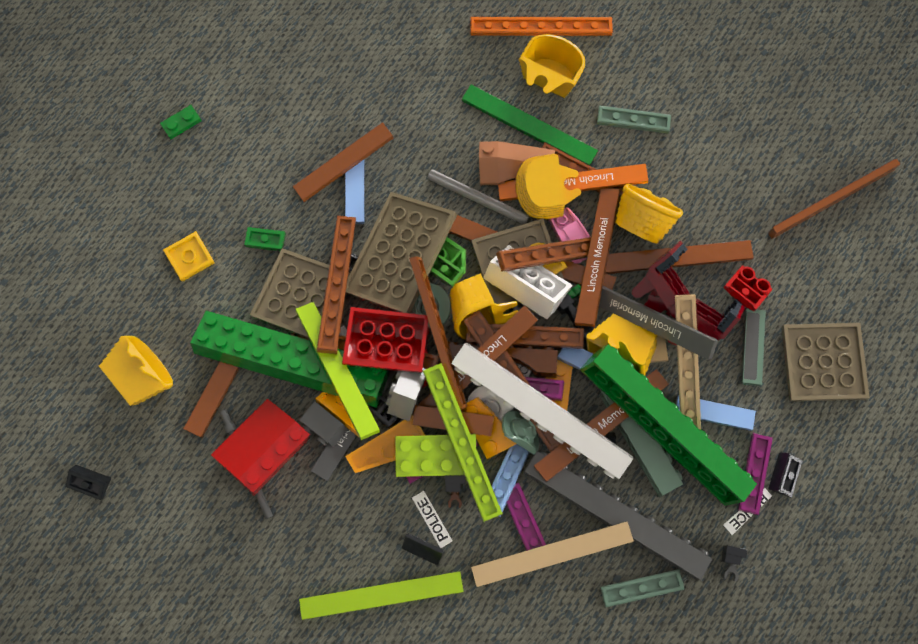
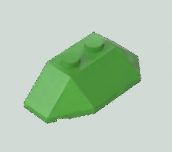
[430,237,466,287]

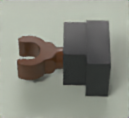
[445,475,465,508]

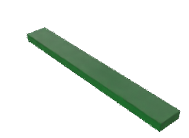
[462,84,598,166]

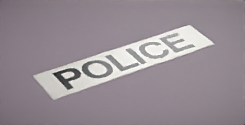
[724,488,772,535]
[412,491,452,548]

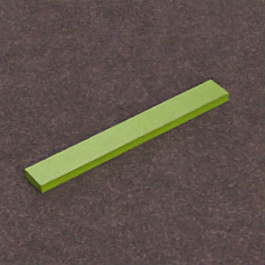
[296,302,380,440]
[423,363,503,522]
[299,571,464,620]

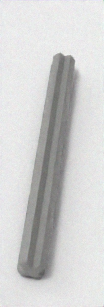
[428,170,529,224]

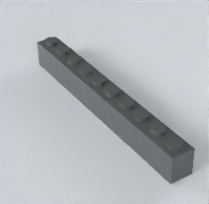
[524,451,712,581]

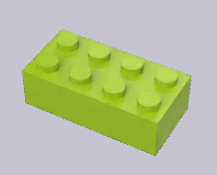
[395,434,476,477]

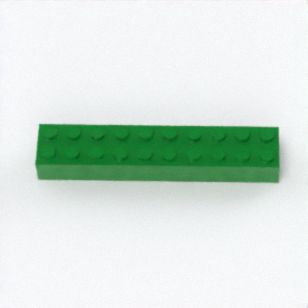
[190,311,390,408]
[580,344,757,506]

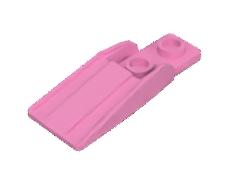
[548,207,590,264]

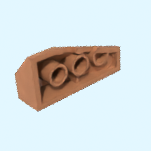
[479,141,555,185]

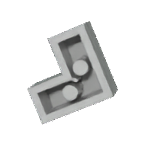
[386,368,425,421]

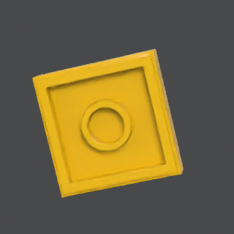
[163,231,215,282]

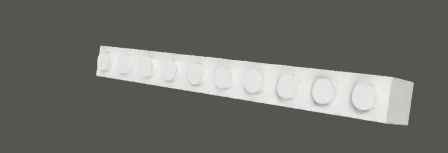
[451,343,633,479]

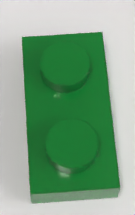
[160,105,202,140]
[244,227,286,251]

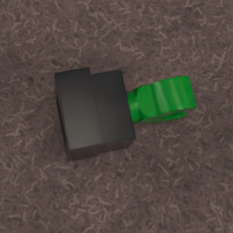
[557,284,582,315]

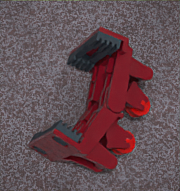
[632,240,745,345]

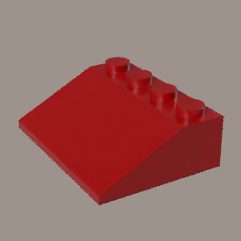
[342,307,429,373]
[211,399,310,496]

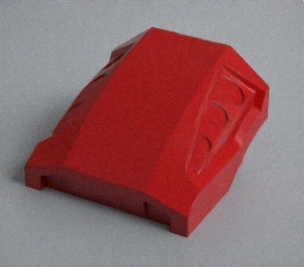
[723,265,772,312]

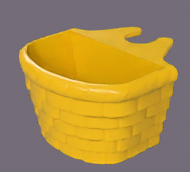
[518,34,585,98]
[516,154,581,220]
[615,184,683,244]
[450,273,519,339]
[586,313,657,376]
[99,336,173,406]

